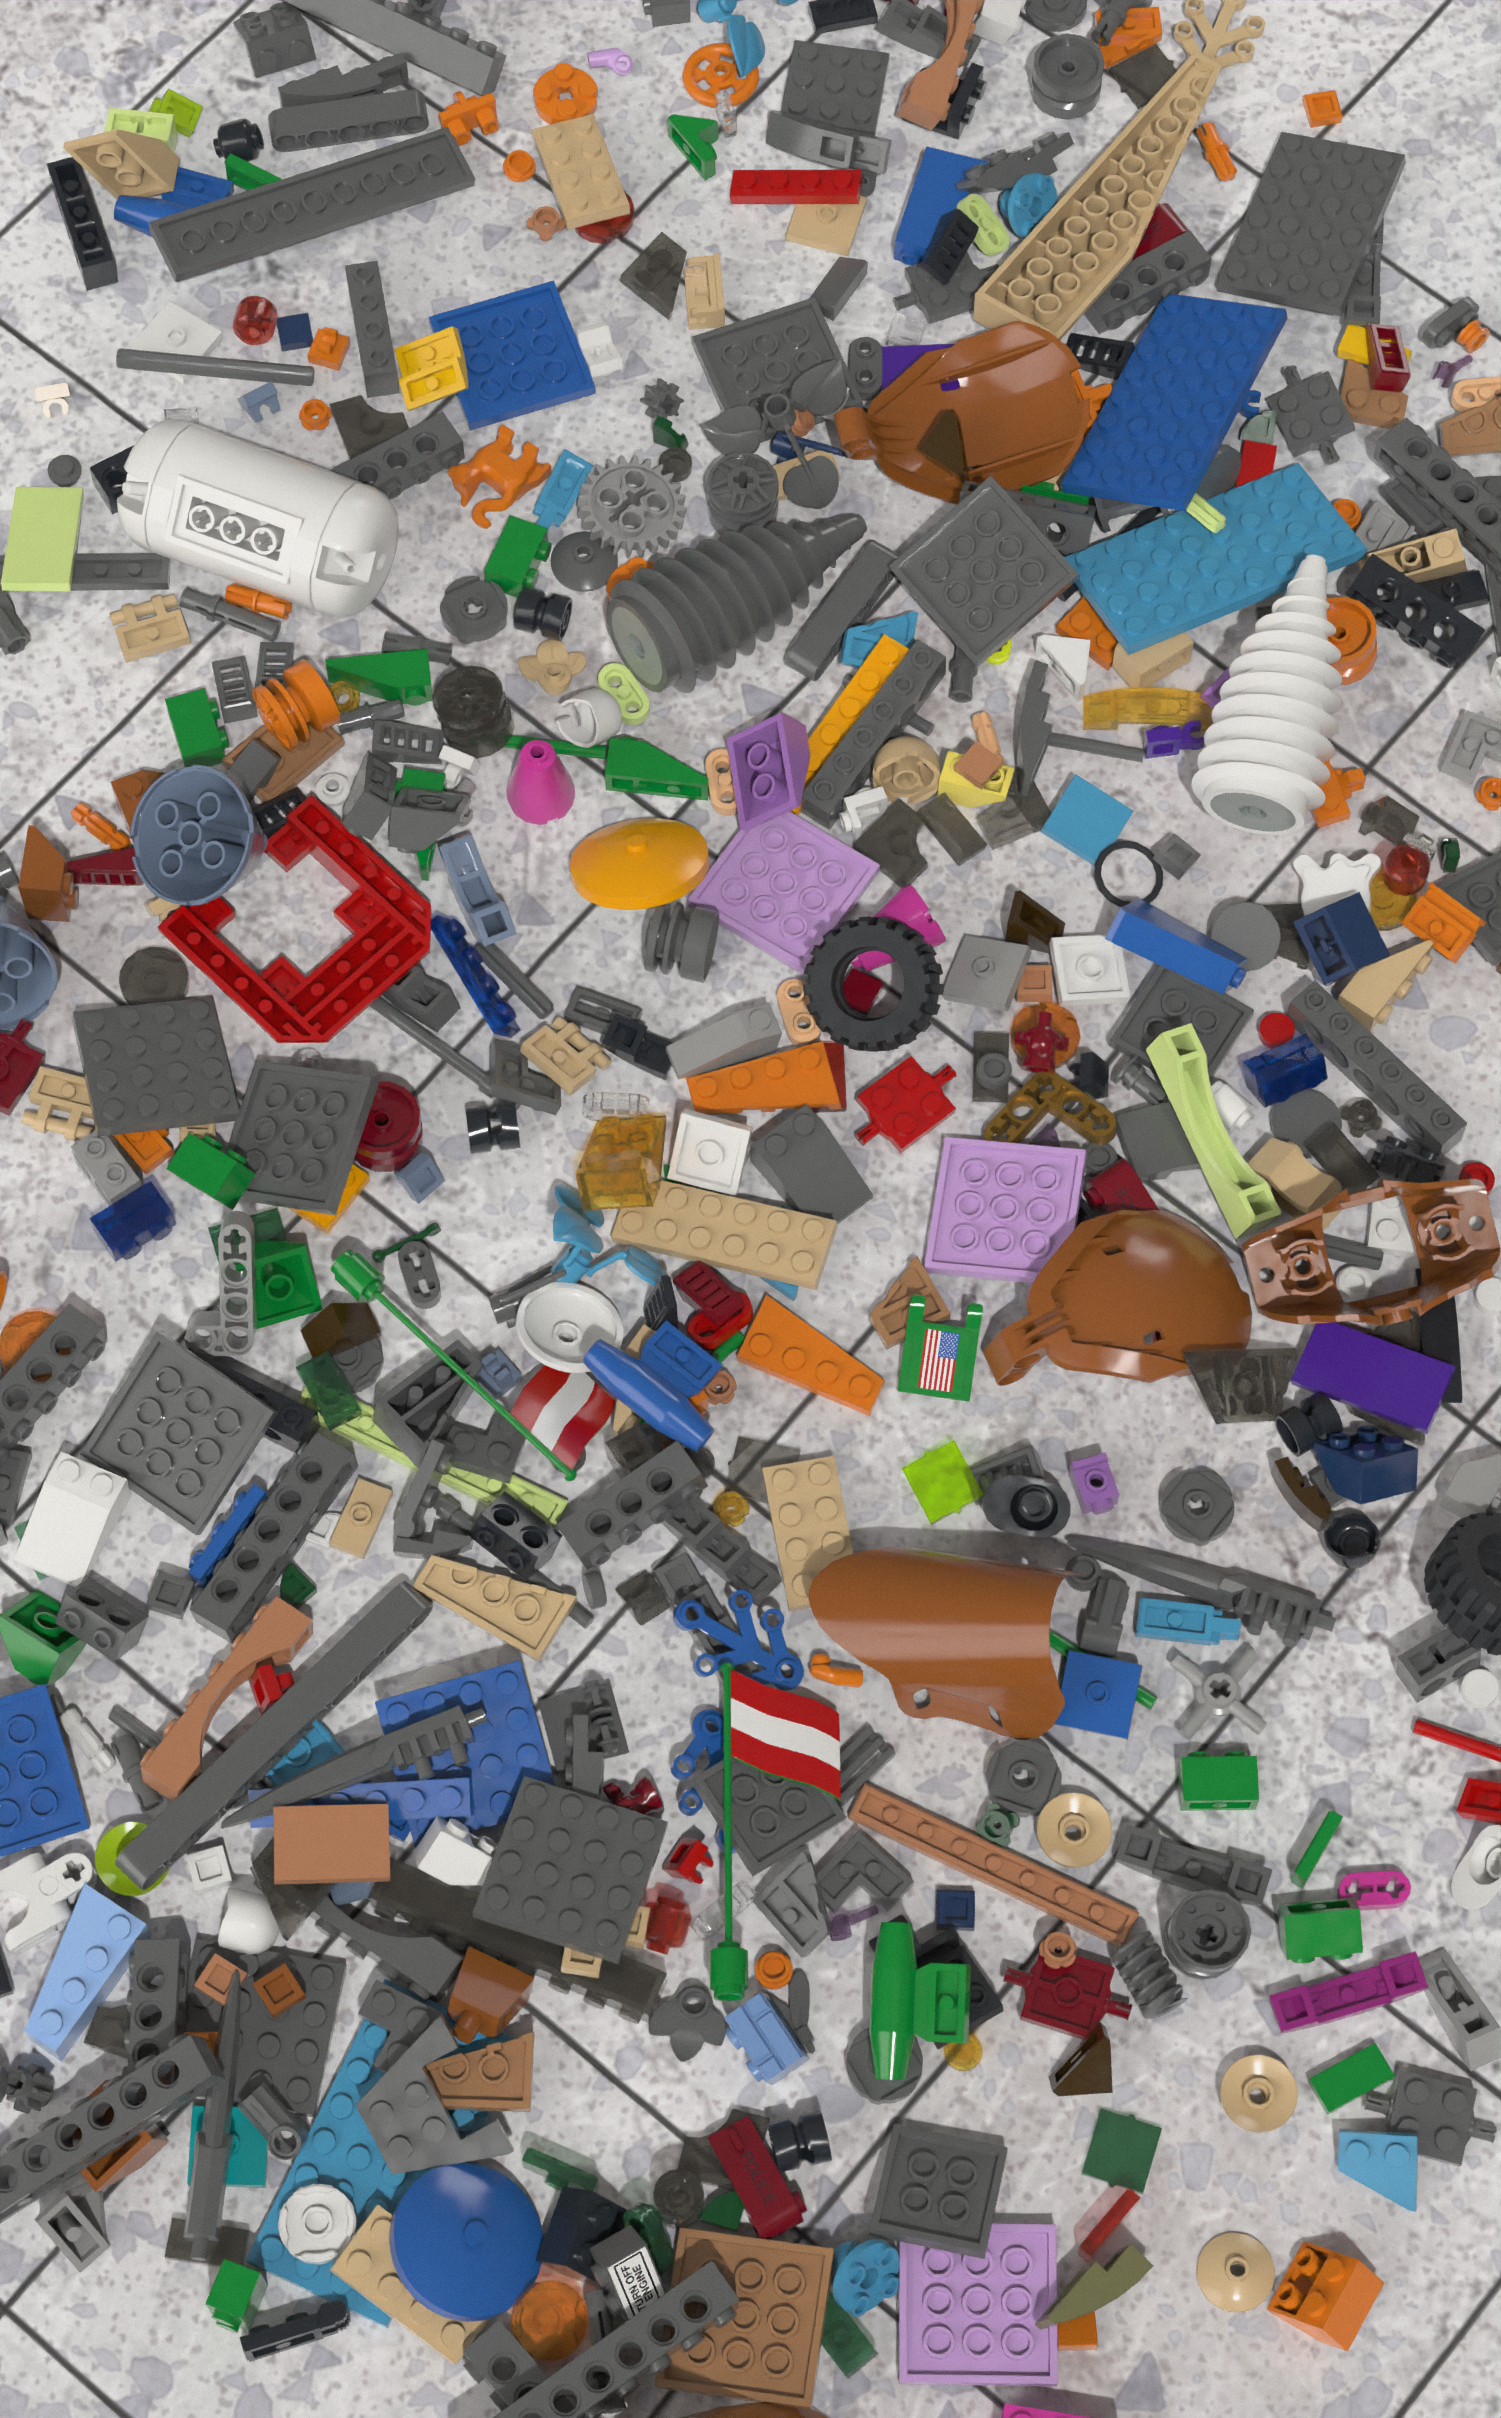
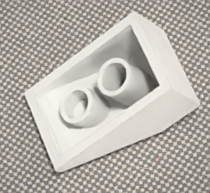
[14,1452,131,1587]

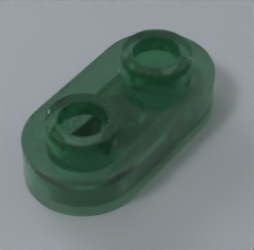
[623,2202,674,2276]

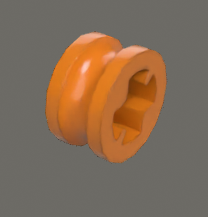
[1457,320,1490,353]

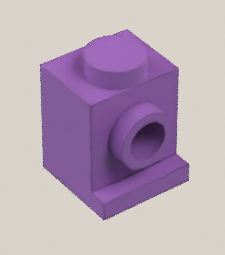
[1069,1452,1120,1515]

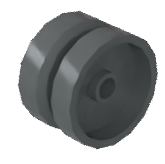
[1031,33,1104,120]

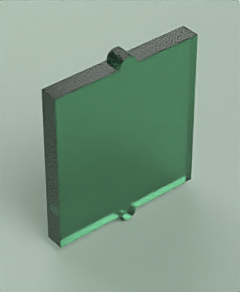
[1081,2109,1162,2194]

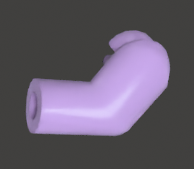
[587,48,633,75]

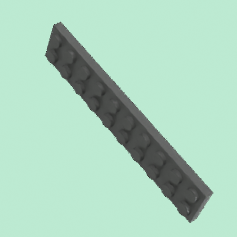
[149,127,476,282]

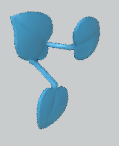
[698,0,798,77]
[551,1183,667,1286]

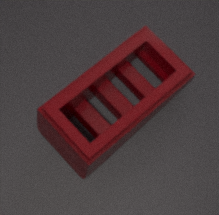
[1366,323,1411,392]
[67,848,144,886]
[673,1261,746,1325]

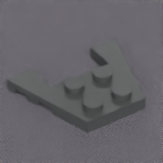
[356,2014,514,2175]

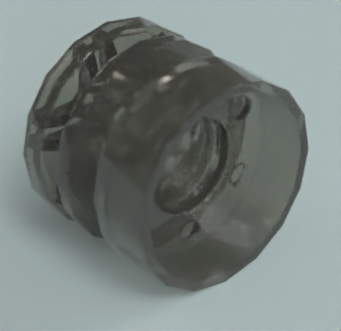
[432,666,515,759]

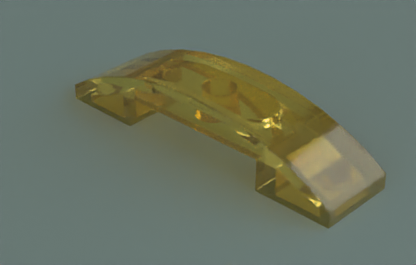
[1083,688,1213,732]

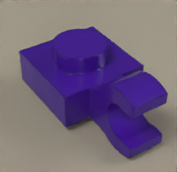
[1143,720,1204,759]

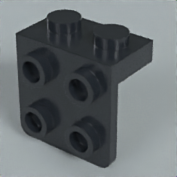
[901,63,987,140]

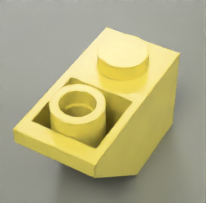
[937,751,1015,808]

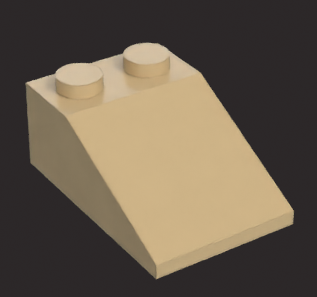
[63,129,180,200]

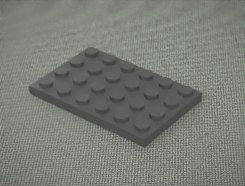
[1216,132,1406,316]

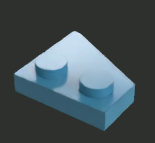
[839,612,918,668]
[1338,2129,1418,2212]

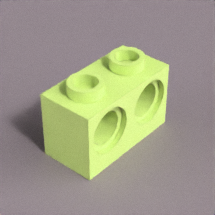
[104,108,178,153]

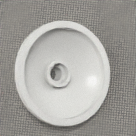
[516,1282,624,1373]

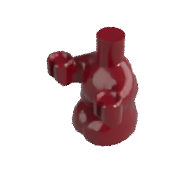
[1014,1012,1069,1073]
[602,1776,664,1815]

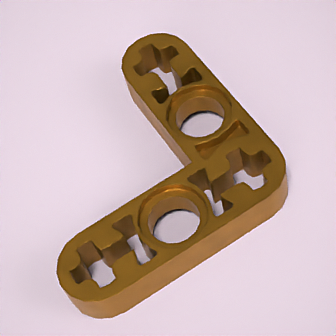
[984,1071,1117,1145]

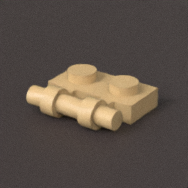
[109,594,191,663]
[520,1016,612,1095]
[22,1066,94,1142]

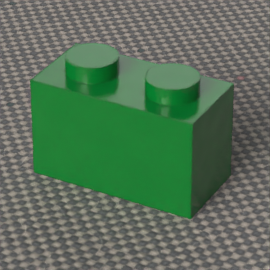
[484,515,552,598]
[165,688,229,767]
[166,1133,255,1210]
[1178,1751,1259,1811]
[1278,1897,1363,1964]
[205,2259,268,2333]

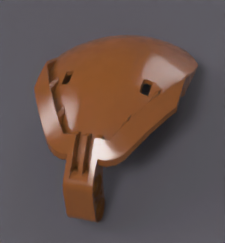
[834,321,1090,505]
[983,1210,1252,1386]

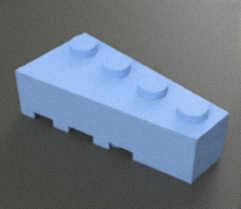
[24,1883,152,2062]

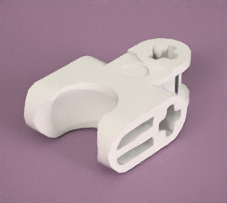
[0,1853,98,1955]

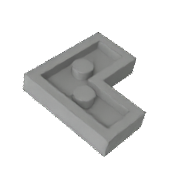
[1440,710,1501,784]

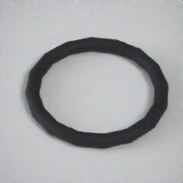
[1094,841,1163,907]

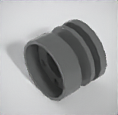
[708,452,779,535]
[644,902,720,983]
[1162,1889,1251,1980]

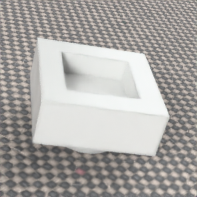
[186,1845,233,1895]

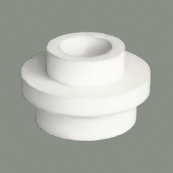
[316,774,351,807]

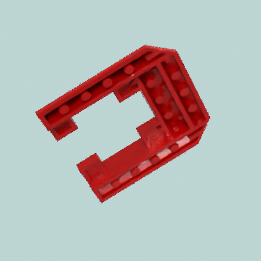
[157,795,431,1043]

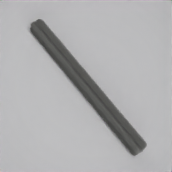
[116,348,315,386]

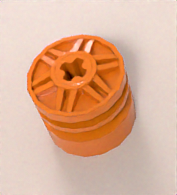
[252,659,341,752]

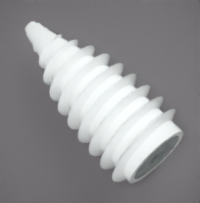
[1191,555,1342,835]

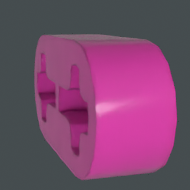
[1337,1871,1411,1911]

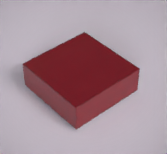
[844,968,883,1016]

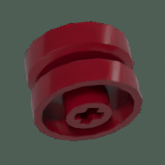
[354,1081,423,1172]

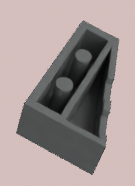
[373,1340,482,1469]

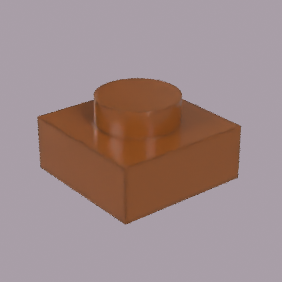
[252,1963,306,2019]

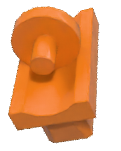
[438,91,499,146]

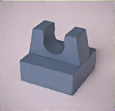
[237,381,281,423]
[394,1152,445,1204]
[478,1349,522,1400]

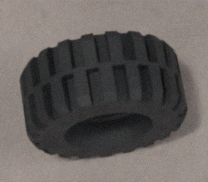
[803,916,944,1052]
[1424,1512,1501,1656]

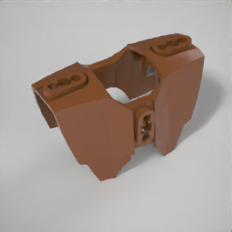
[1241,1179,1501,1325]

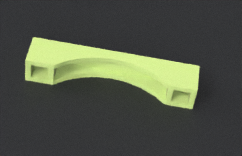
[1146,1023,1282,1239]

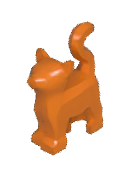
[448,424,551,529]

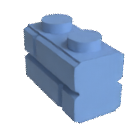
[724,1992,810,2085]

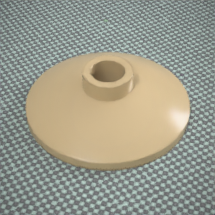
[1037,1793,1112,1868]
[1220,2055,1298,2133]
[1196,2233,1275,2312]

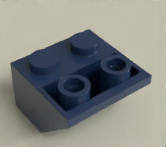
[1293,892,1390,986]
[1313,1426,1418,1505]

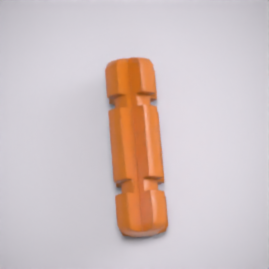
[71,802,131,852]

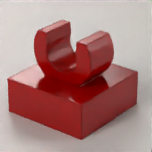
[249,1664,295,1715]
[662,1838,714,1884]

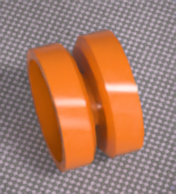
[1327,597,1377,685]

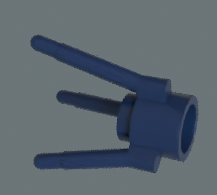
[771,430,848,464]

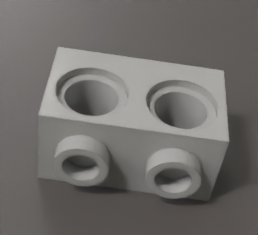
[71,1130,145,1216]

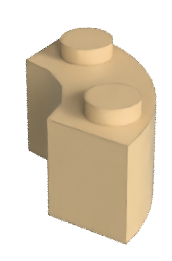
[1247,1137,1342,1231]

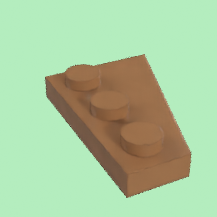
[1439,397,1501,457]
[424,2032,535,2112]

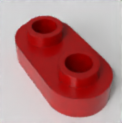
[687,1291,753,1351]

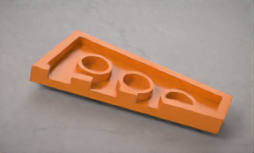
[686,1041,841,1115]
[737,1294,884,1416]

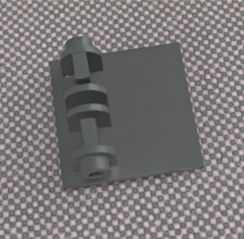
[538,1680,629,1772]

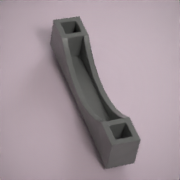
[250,1836,463,2003]

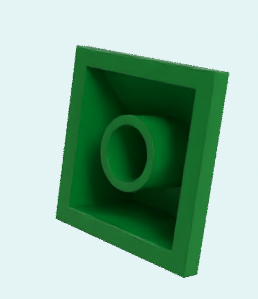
[234,1240,323,1329]
[0,1589,86,1688]

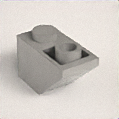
[1440,1454,1501,1518]

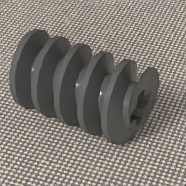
[1112,1931,1188,2019]

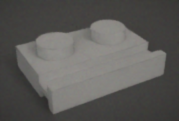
[1353,500,1416,568]

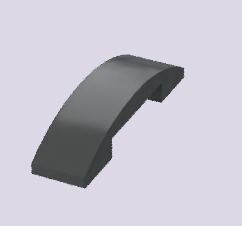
[1345,218,1384,326]
[1115,1824,1272,1907]

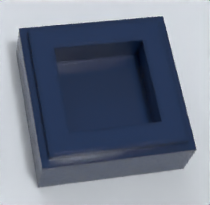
[276,313,313,352]
[936,1890,975,1931]

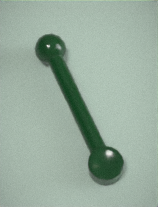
[371,1223,441,1263]

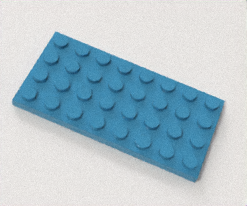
[1064,463,1367,655]
[246,1979,515,2329]

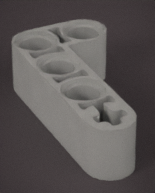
[184,1211,257,1356]

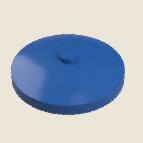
[389,2163,543,2322]

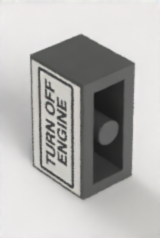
[590,2225,666,2322]

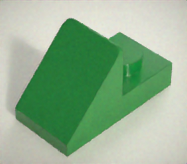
[668,114,718,181]

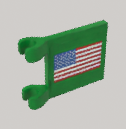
[897,1294,983,1402]

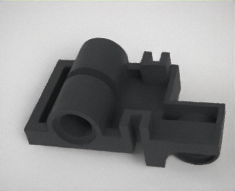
[869,1914,1004,2049]

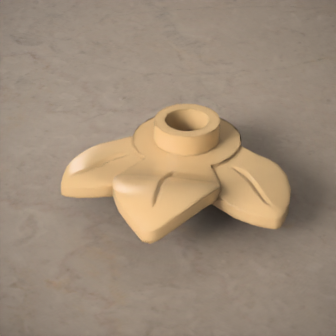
[518,639,586,695]

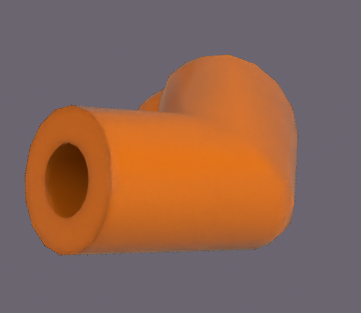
[809,1654,863,1688]

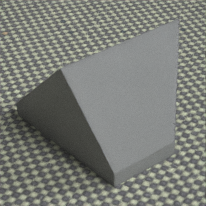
[34,2182,110,2273]

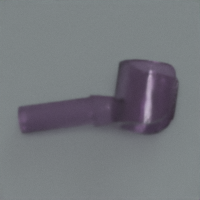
[1432,355,1473,388]
[830,1905,879,1941]

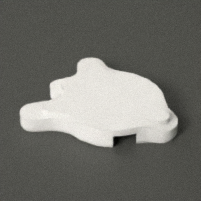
[1293,853,1382,916]

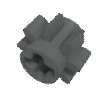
[640,378,684,419]
[5,2063,54,2114]

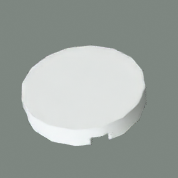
[278,2184,357,2265]

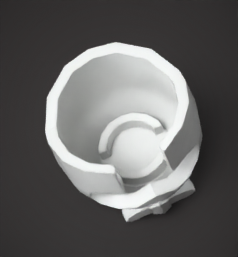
[556,687,622,748]
[218,1888,285,1955]

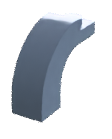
[437,834,517,947]

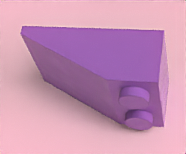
[726,712,810,832]

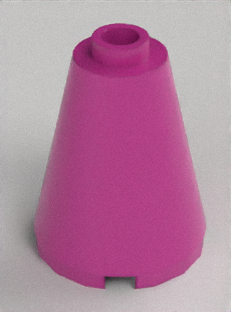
[506,740,575,825]
[851,884,946,972]

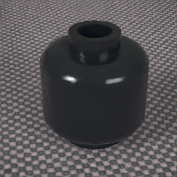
[213,118,264,162]

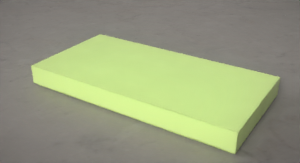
[1,487,84,591]

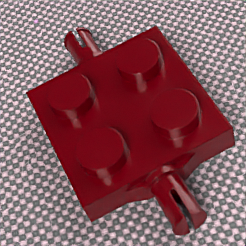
[0,1019,45,1116]
[1003,1949,1132,2040]

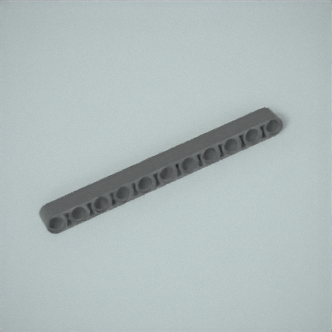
[115,1581,433,1891]

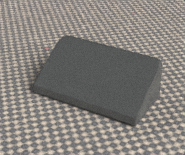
[809,257,868,321]

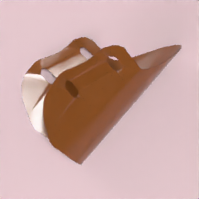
[809,1547,1089,1740]

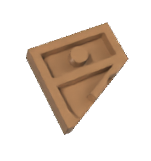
[1341,359,1408,429]
[870,1256,951,1350]

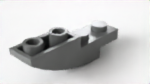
[278,52,409,108]
[765,110,892,174]
[956,131,1074,193]
[565,1715,605,1800]

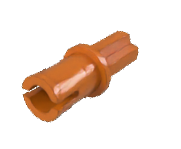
[1196,122,1237,182]
[225,584,293,620]

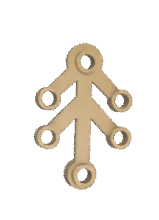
[1174,0,1265,72]

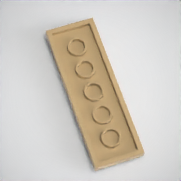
[611,1174,838,1290]

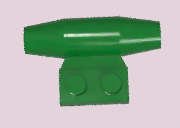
[869,1922,971,2080]

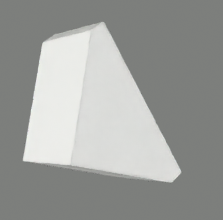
[1035,634,1090,702]

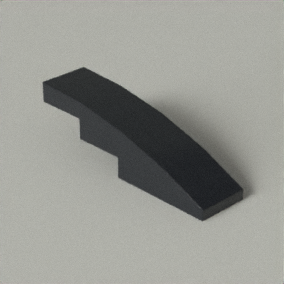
[1414,1268,1463,1403]

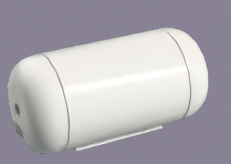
[117,419,399,617]

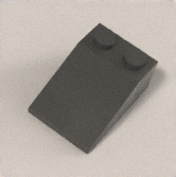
[751,1104,873,1224]

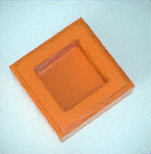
[1303,90,1343,128]

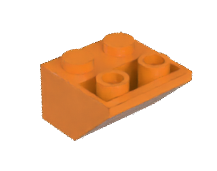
[1267,2241,1384,2352]

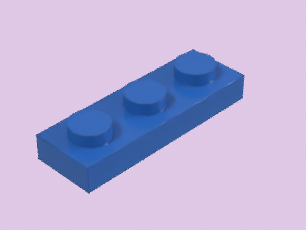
[188,1484,268,1588]

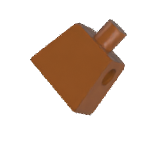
[447,1946,535,2043]

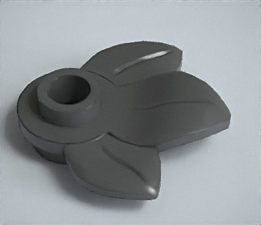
[649,1985,726,2062]

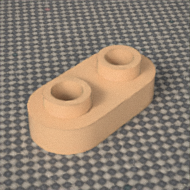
[1451,376,1501,414]
[705,749,738,816]
[777,979,821,1047]

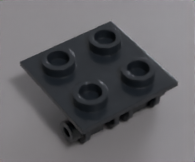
[1369,1135,1446,1183]

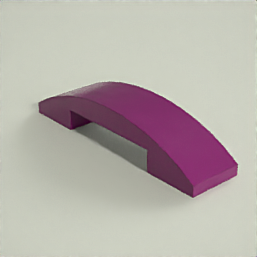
[1269,1951,1428,2034]

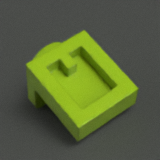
[148,88,203,138]

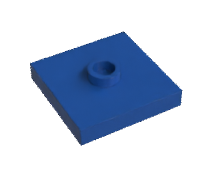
[1054,1650,1143,1740]

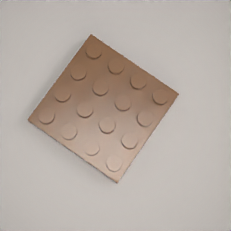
[654,2228,835,2410]

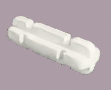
[59,1708,116,1774]

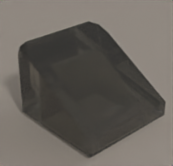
[615,1570,670,1626]

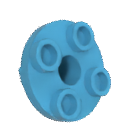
[1000,173,1058,239]
[832,2239,900,2317]

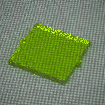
[902,1440,984,1525]

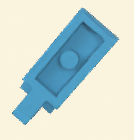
[532,449,594,530]
[1136,1598,1241,1646]

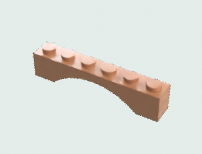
[897,0,984,130]
[140,1596,313,1802]

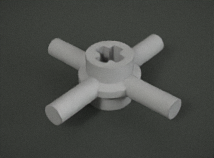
[1170,1648,1267,1740]

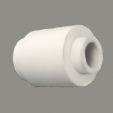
[1211,1081,1255,1132]

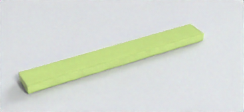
[297,1378,569,1529]

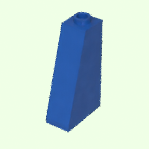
[894,146,988,266]
[1105,898,1248,994]

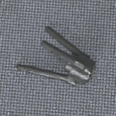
[488,1265,567,1328]

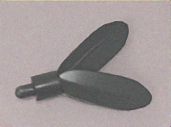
[754,1971,815,2054]

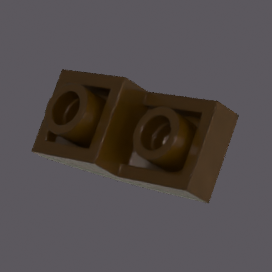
[1271,1457,1331,1532]

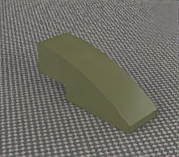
[1035,2244,1154,2330]

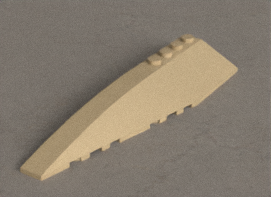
[973,51,1222,340]

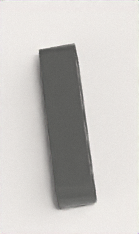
[268,89,429,152]
[785,540,900,681]

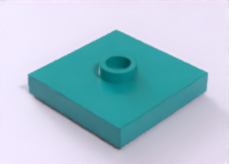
[187,2106,269,2188]

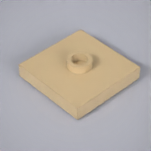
[786,196,867,256]

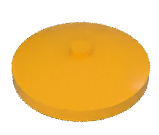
[570,818,710,910]

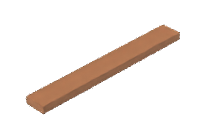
[848,1783,1140,1947]

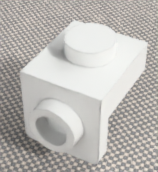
[576,322,623,378]
[839,786,887,842]

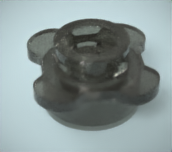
[1341,1099,1383,1138]

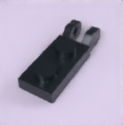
[239,2300,351,2362]

